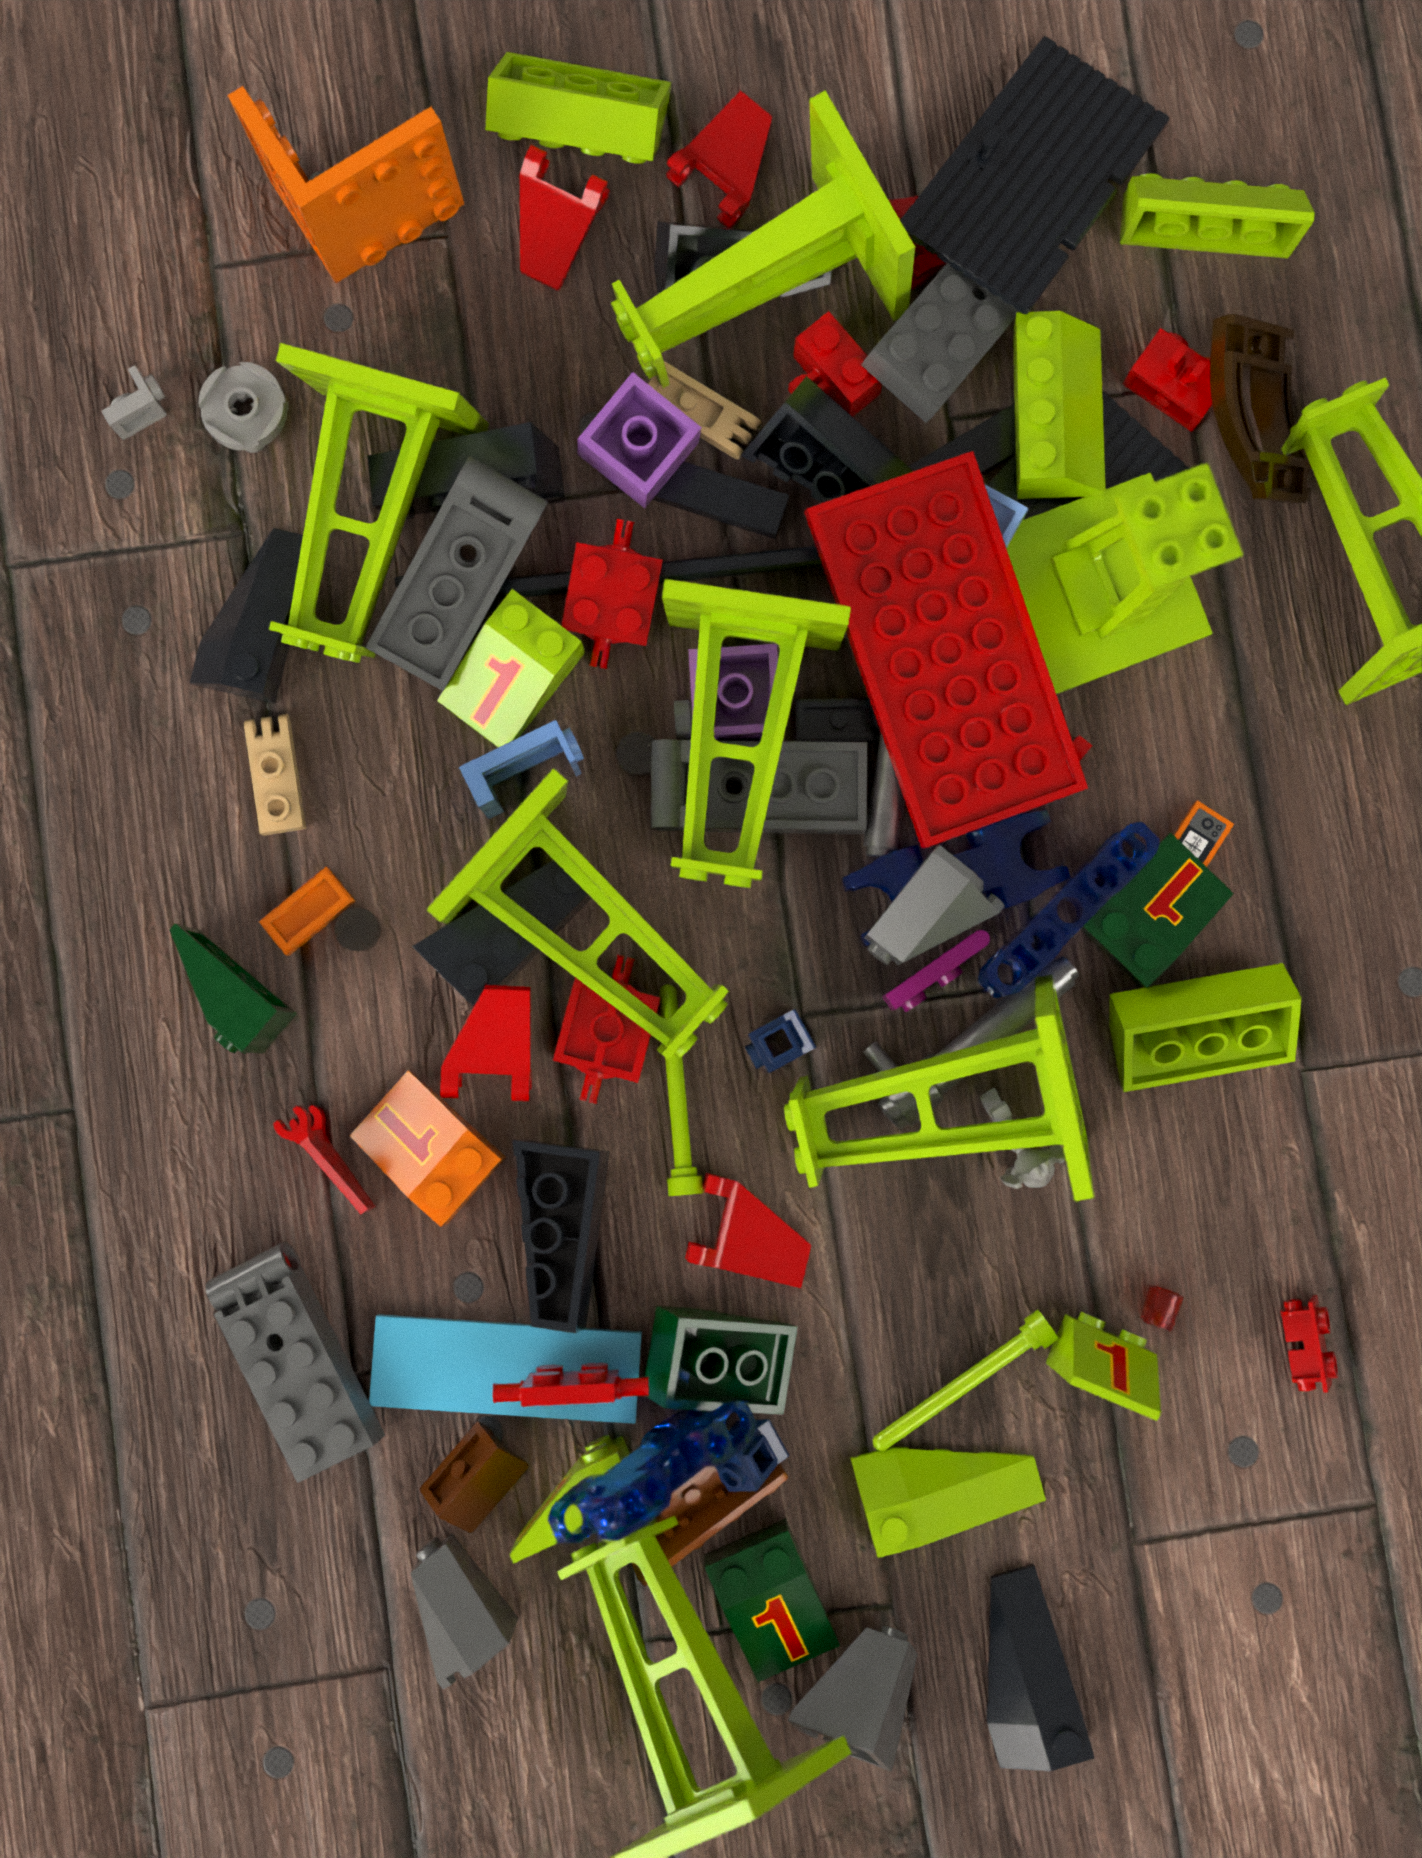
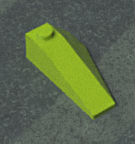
[850,1446,1046,1558]

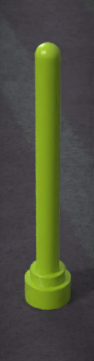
[659,984,703,1196]
[873,1309,1059,1451]

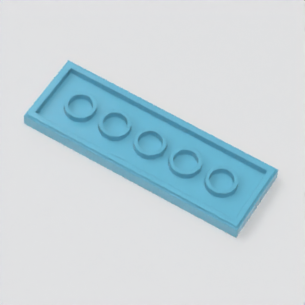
[369,1314,642,1424]

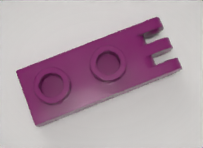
[882,930,990,1012]

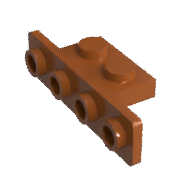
[632,1446,788,1586]

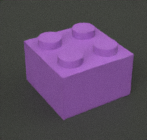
[577,372,702,508]
[688,644,778,741]

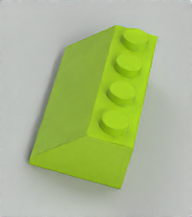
[485,52,671,163]
[1120,173,1315,258]
[1013,311,1106,499]
[1109,963,1302,1092]

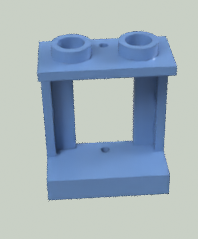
[459,720,584,819]

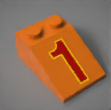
[350,1070,507,1227]

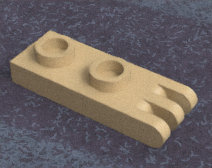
[648,361,761,459]
[244,713,306,836]

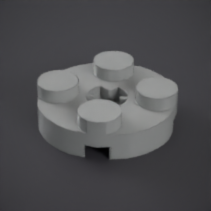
[199,362,289,453]

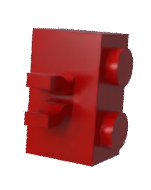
[788,311,883,417]
[1122,328,1212,432]

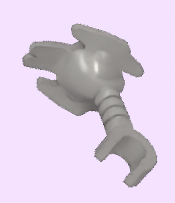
[979,1088,1066,1189]

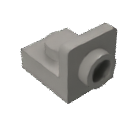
[101,365,167,440]

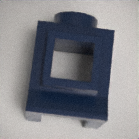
[744,1009,816,1073]
[708,1419,790,1492]

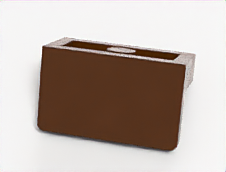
[419,1421,529,1533]

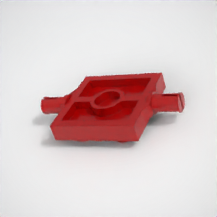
[561,518,663,669]
[553,955,661,1104]
[493,1363,649,1407]

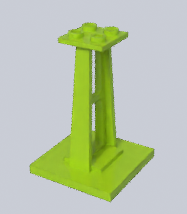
[611,90,915,389]
[269,343,489,663]
[1281,378,1422,706]
[1006,463,1243,695]
[662,579,851,888]
[426,768,729,1060]
[784,974,1094,1201]
[557,1515,852,1858]

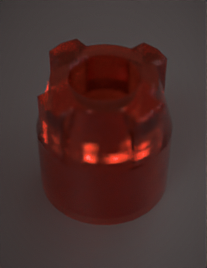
[1140,1285,1184,1331]

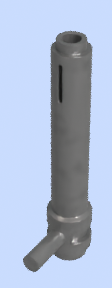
[863,734,905,859]
[863,956,1079,1130]

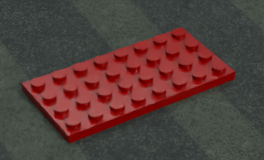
[804,451,1088,848]

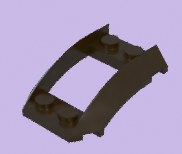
[1210,314,1312,503]

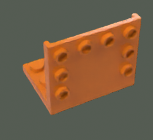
[227,86,464,283]

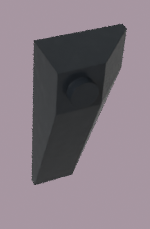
[654,221,832,298]
[190,528,303,704]
[986,1564,1095,1771]

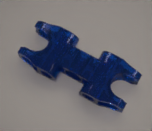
[841,810,1071,948]
[977,822,1160,999]
[547,1400,757,1544]

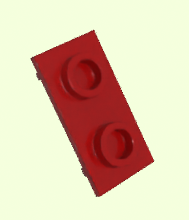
[1280,1295,1338,1393]

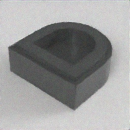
[674,699,693,740]

